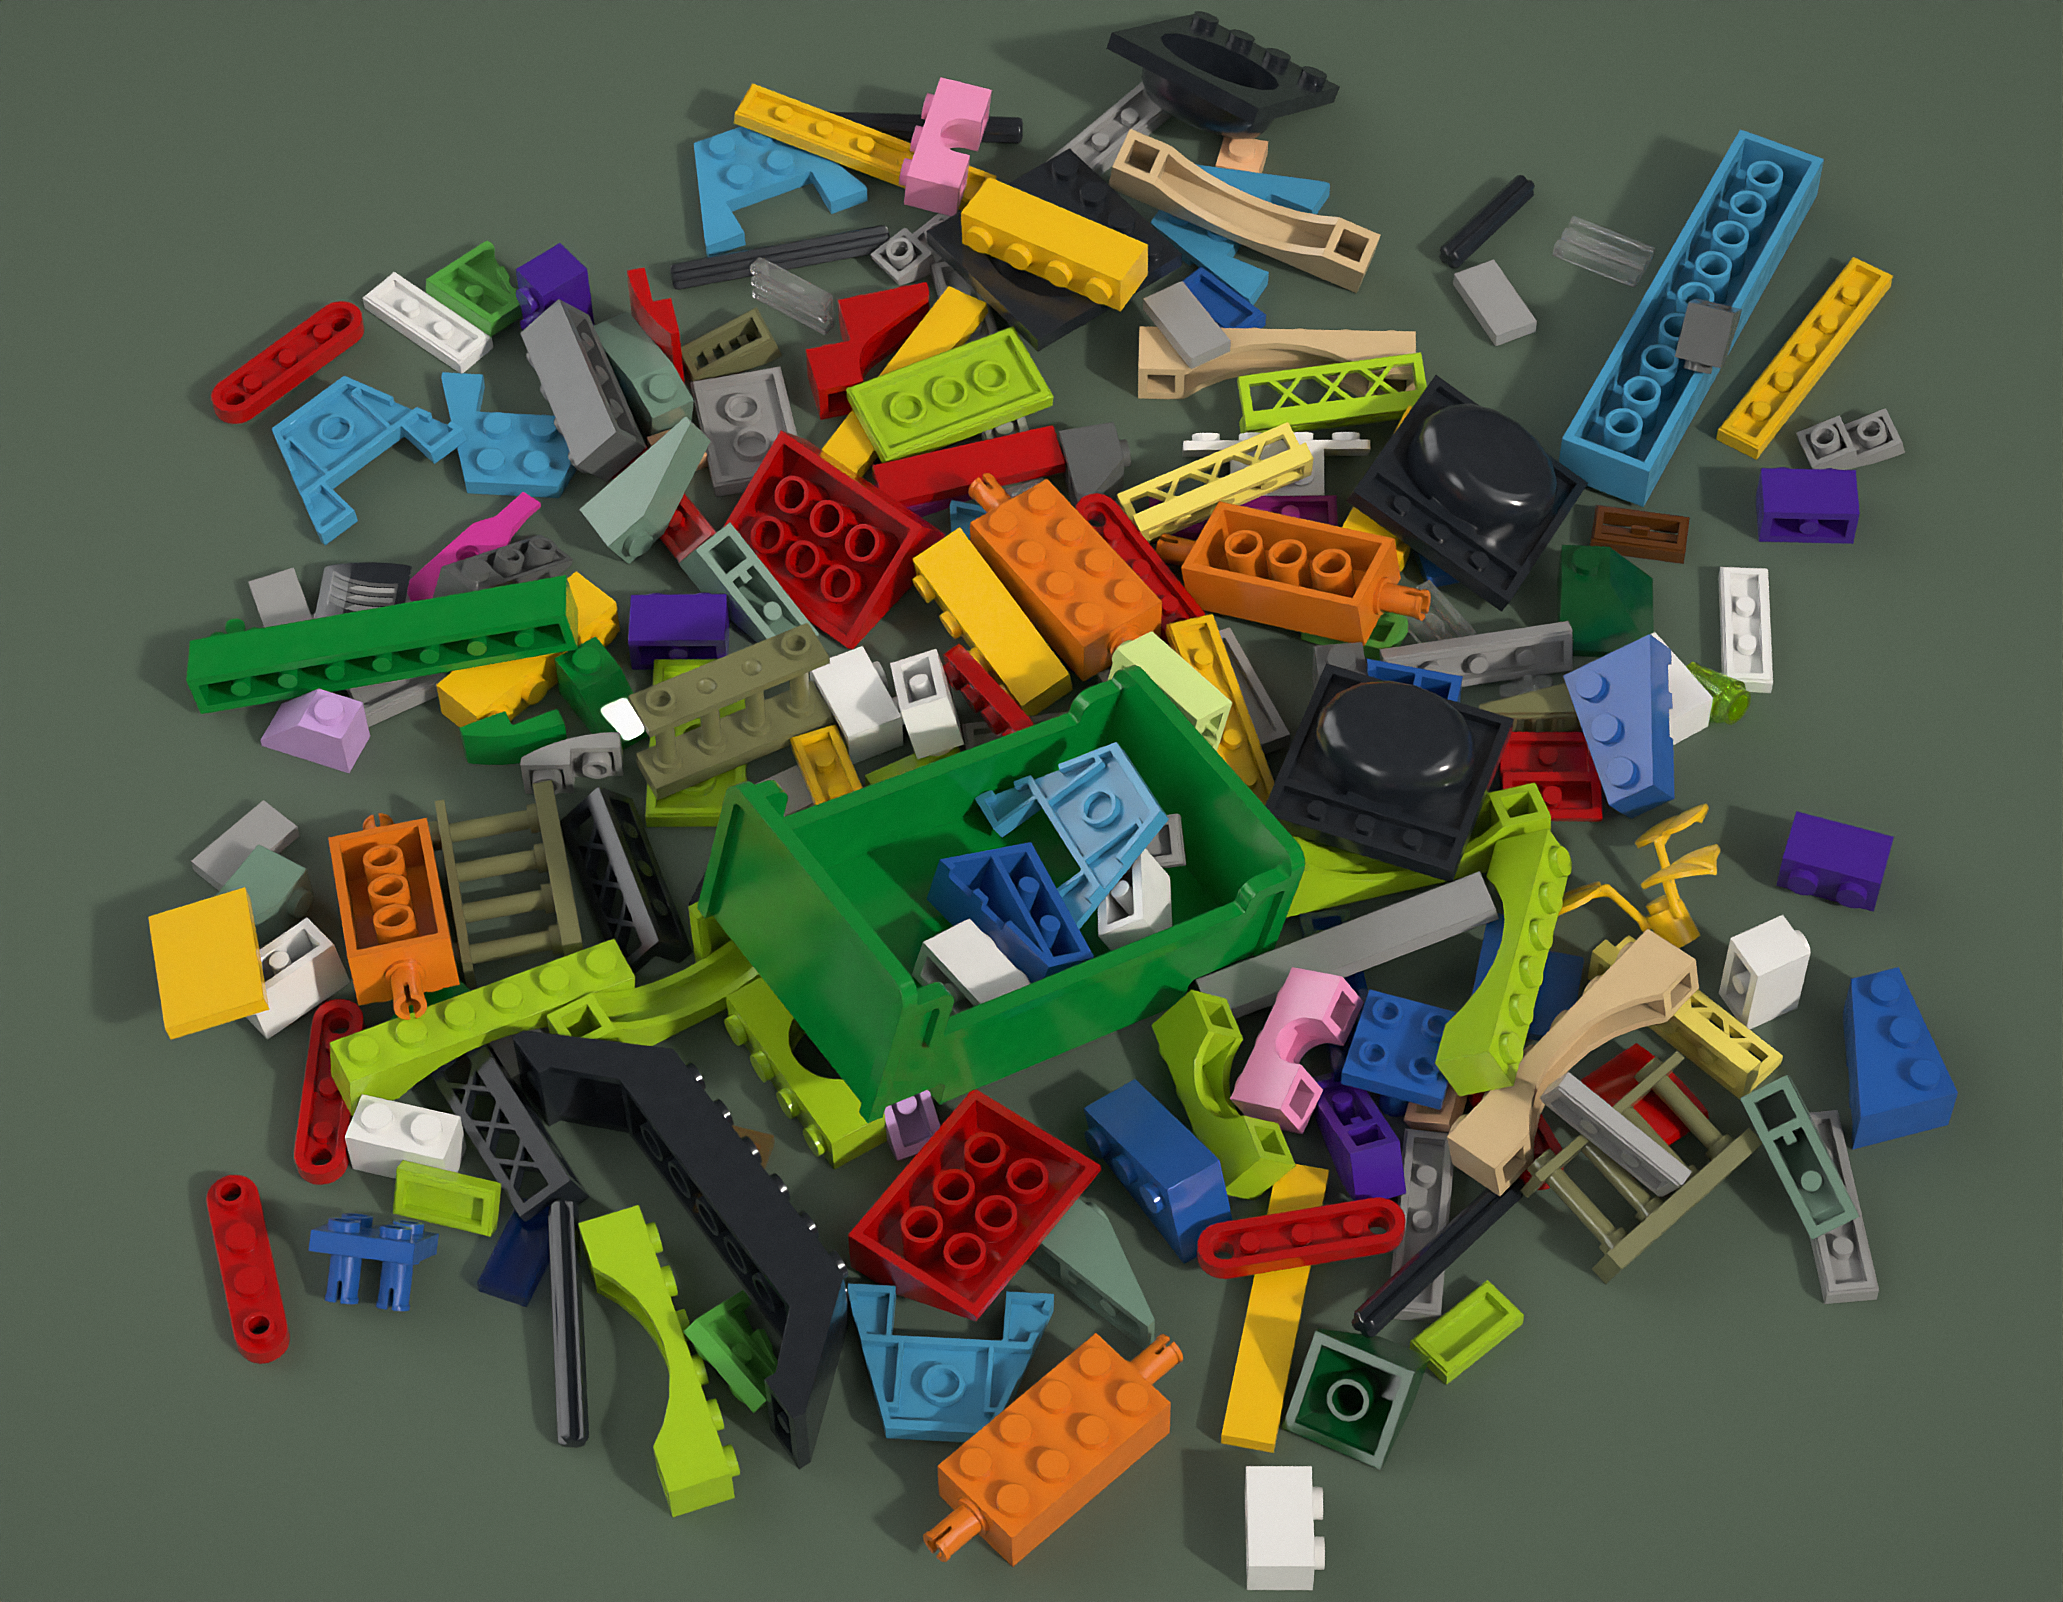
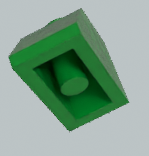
[554,636,649,750]

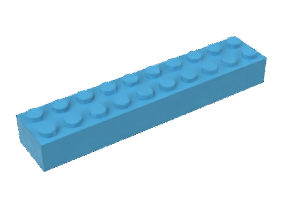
[1559,129,1824,507]

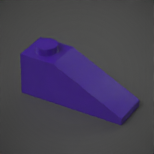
[1312,1069,1406,1201]

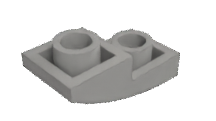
[870,213,950,286]
[1796,408,1905,470]
[520,732,624,795]

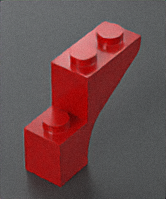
[806,282,930,420]

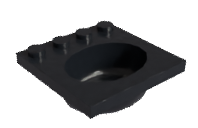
[1106,11,1340,139]
[926,148,1182,352]
[1346,375,1588,612]
[1265,663,1514,882]

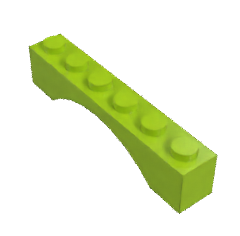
[1287,783,1551,917]
[1435,828,1572,1097]
[330,939,635,1116]
[546,939,761,1046]
[578,1205,740,1517]

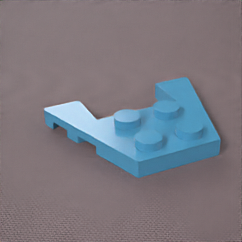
[694,126,868,257]
[1150,164,1330,305]
[441,372,577,498]
[272,376,467,545]
[975,742,1169,929]
[847,1283,1054,1442]

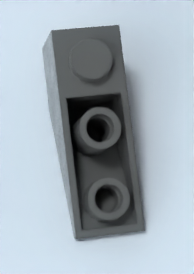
[433,534,573,598]

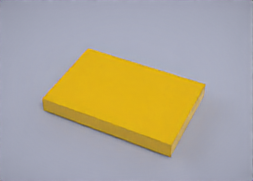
[148,887,269,1040]

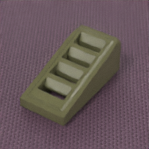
[681,307,782,381]
[1479,683,1581,732]

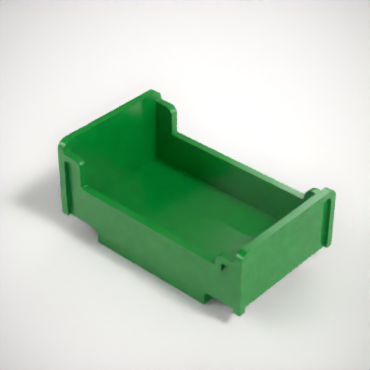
[697,665,1305,1123]

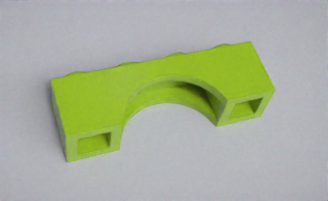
[724,977,887,1170]
[1152,990,1296,1201]

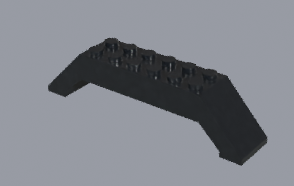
[512,1031,850,1469]

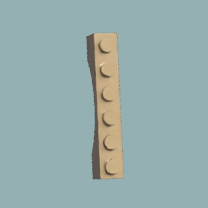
[1109,129,1381,293]
[1138,326,1416,399]
[1447,929,1699,1196]

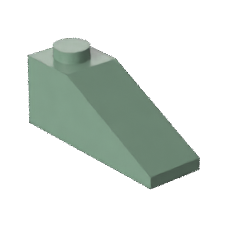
[594,311,694,438]
[580,417,711,564]
[678,523,820,643]
[216,844,314,945]
[1740,1075,1860,1240]
[1029,1198,1155,1349]

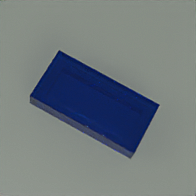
[477,1198,550,1307]

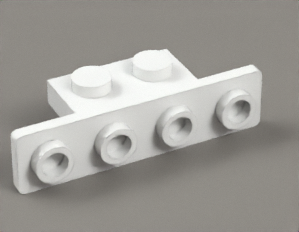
[1182,432,1371,496]

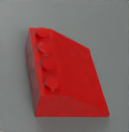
[723,430,946,650]
[848,1089,1101,1321]

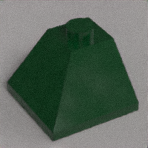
[1557,545,1654,657]
[1282,1328,1430,1470]

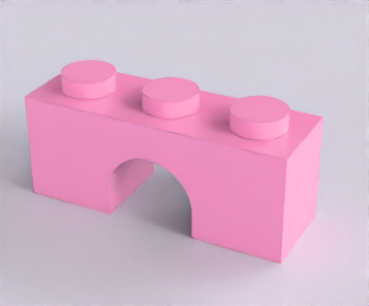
[899,77,992,216]
[1230,967,1364,1134]

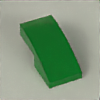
[459,708,567,765]

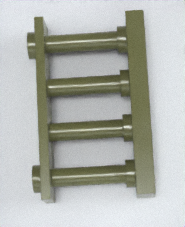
[628,622,834,800]
[428,780,583,990]
[1520,1050,1763,1284]

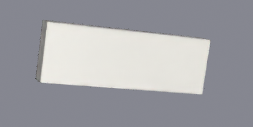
[363,272,493,373]
[1718,567,1773,693]

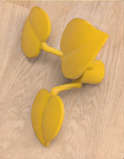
[1558,803,1720,948]

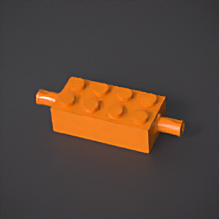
[968,473,1162,682]
[1156,501,1431,646]
[328,813,460,1020]
[922,1333,1184,1567]

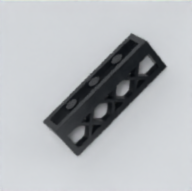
[560,786,693,974]
[430,1043,590,1222]

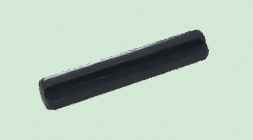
[1439,175,1535,268]

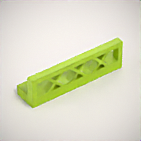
[1237,352,1427,433]

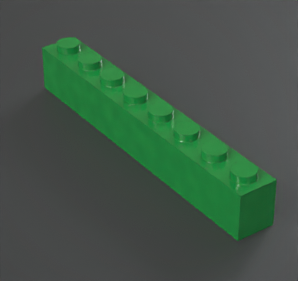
[186,575,578,714]

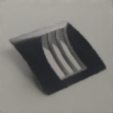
[314,562,412,619]

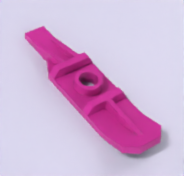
[407,492,541,602]

